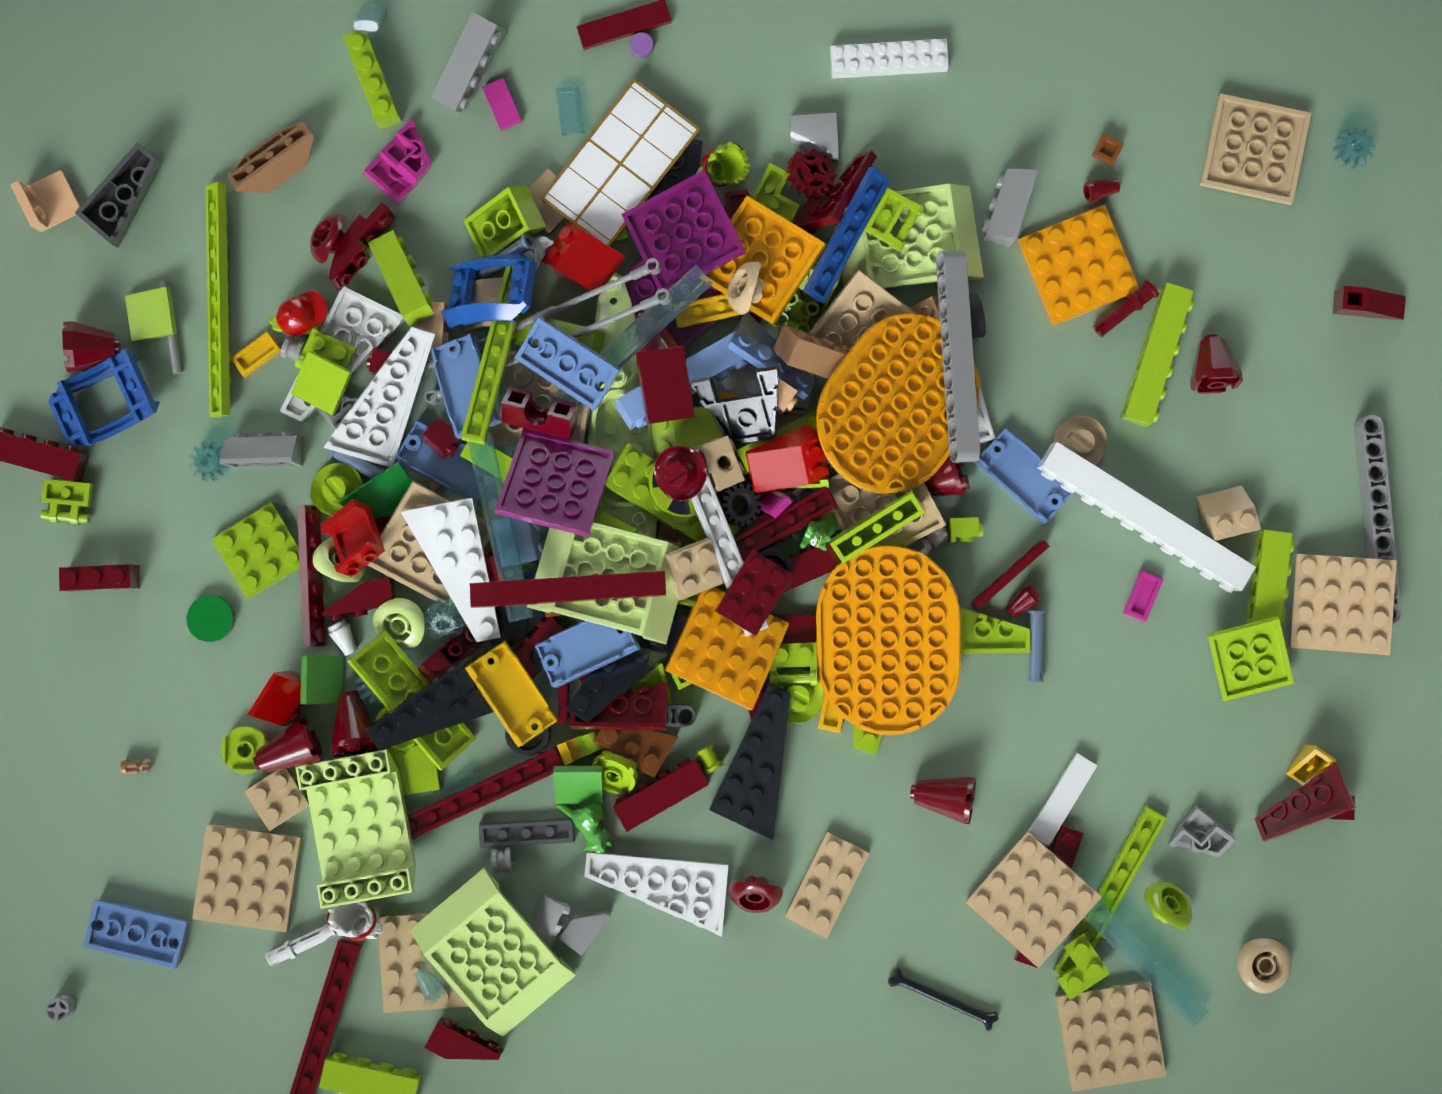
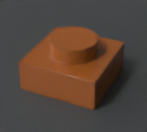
[1091,133,1124,166]

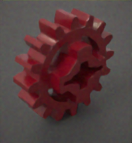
[785,147,837,199]

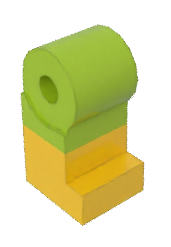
[557,729,603,765]

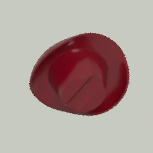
[310,214,346,264]
[654,446,708,501]
[729,875,783,913]

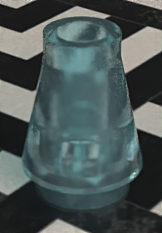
[414,966,446,1004]

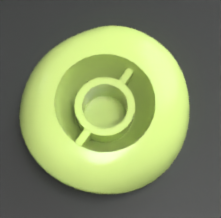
[313,538,366,582]
[373,598,425,650]

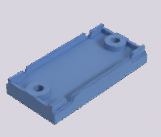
[515,317,621,411]
[431,334,502,439]
[395,420,494,505]
[974,427,1075,525]
[535,621,640,688]
[83,899,190,969]

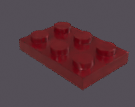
[714,549,793,636]

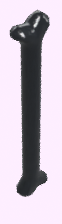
[888,968,999,1031]

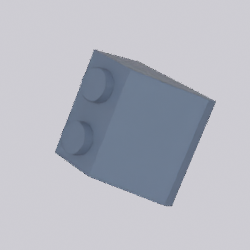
[492,517,550,568]

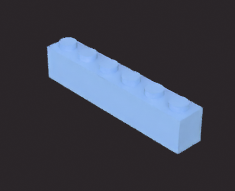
[615,332,749,430]

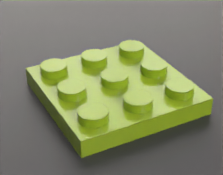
[211,502,300,599]
[1206,616,1294,702]

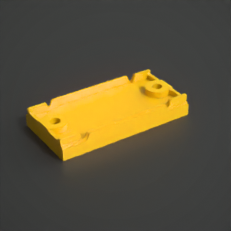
[465,641,558,747]

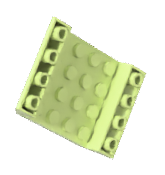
[834,184,984,289]
[527,522,681,644]
[295,749,416,909]
[410,867,576,1037]

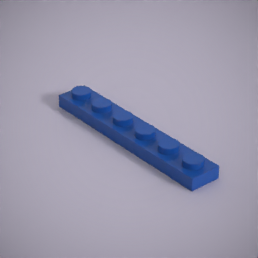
[803,167,890,303]

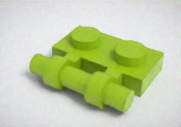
[40,479,93,525]

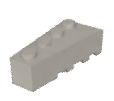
[431,12,508,112]

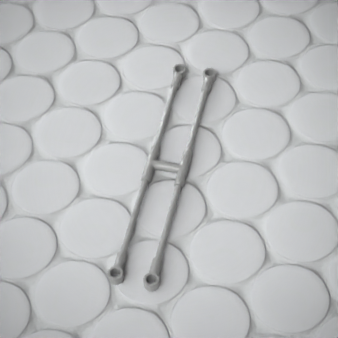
[422,258,672,405]

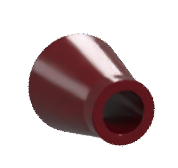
[1083,179,1120,203]
[1006,585,1041,618]

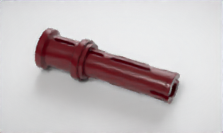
[1093,280,1159,338]

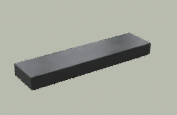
[479,818,575,848]

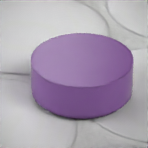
[630,33,653,58]

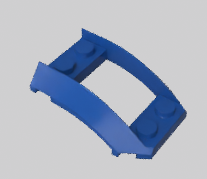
[440,254,537,329]
[48,349,160,446]

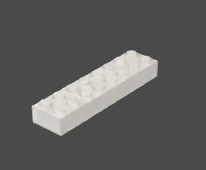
[830,38,949,79]

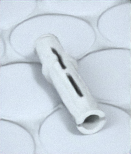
[265,924,337,967]

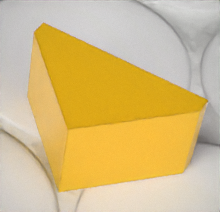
[1286,744,1336,786]

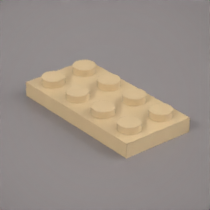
[785,831,870,938]

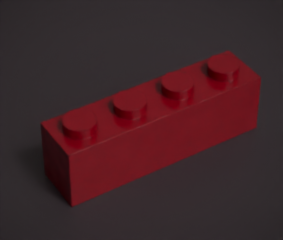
[0,427,89,482]
[777,535,841,593]
[613,757,709,832]

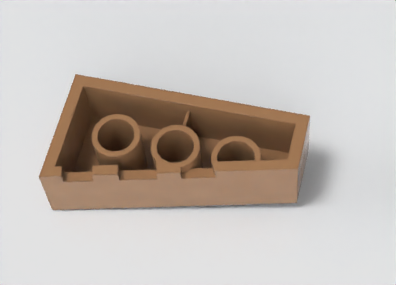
[773,324,851,379]

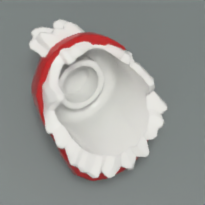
[327,901,384,942]

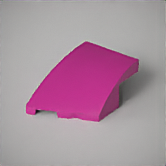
[363,119,432,205]

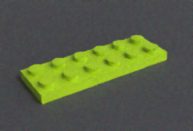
[605,443,740,542]
[347,630,476,771]

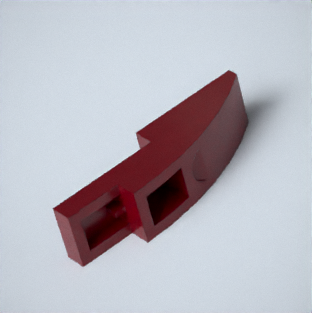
[329,202,395,291]

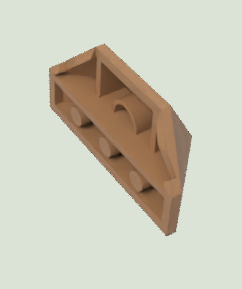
[227,121,314,193]

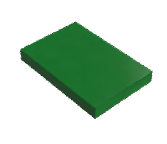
[339,462,413,519]

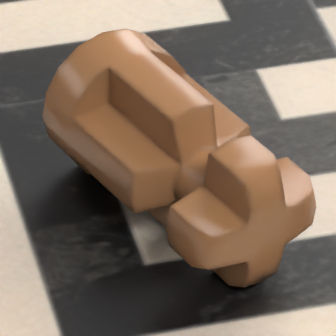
[121,759,151,775]

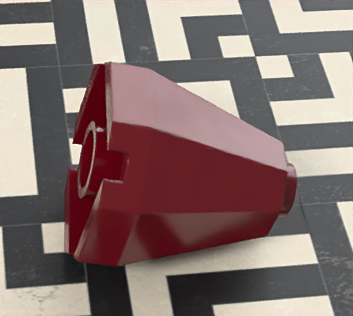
[62,321,121,373]
[1190,334,1243,394]

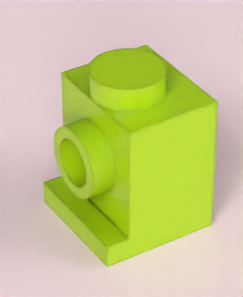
[947,517,983,543]

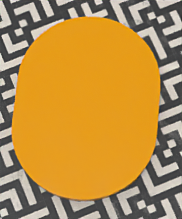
[816,313,981,494]
[816,545,961,735]

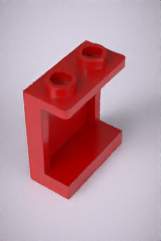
[320,499,385,577]

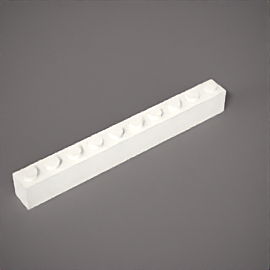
[1037,442,1256,593]

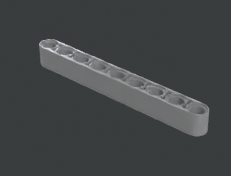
[936,251,980,463]
[1354,415,1402,624]

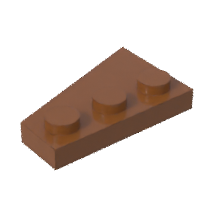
[593,729,678,778]

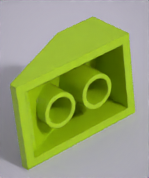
[463,185,546,257]
[651,407,724,458]

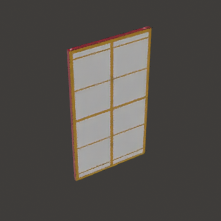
[540,78,701,246]

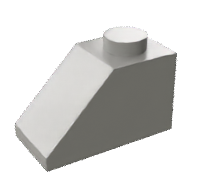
[559,910,611,956]

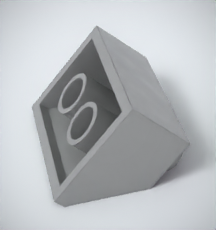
[981,168,1038,248]
[220,432,303,468]

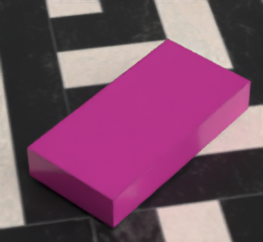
[482,78,522,131]
[757,490,792,518]
[1123,570,1163,622]

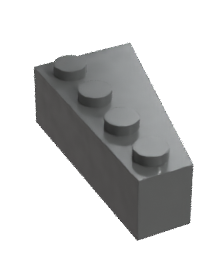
[75,142,162,248]

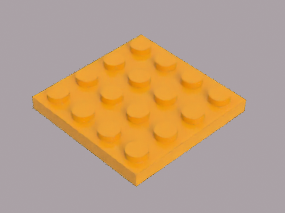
[699,196,826,325]
[1017,205,1139,326]
[665,587,789,710]

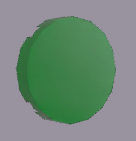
[186,595,235,642]

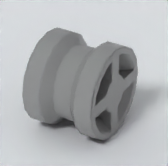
[281,335,306,362]
[491,847,514,873]
[45,994,76,1022]

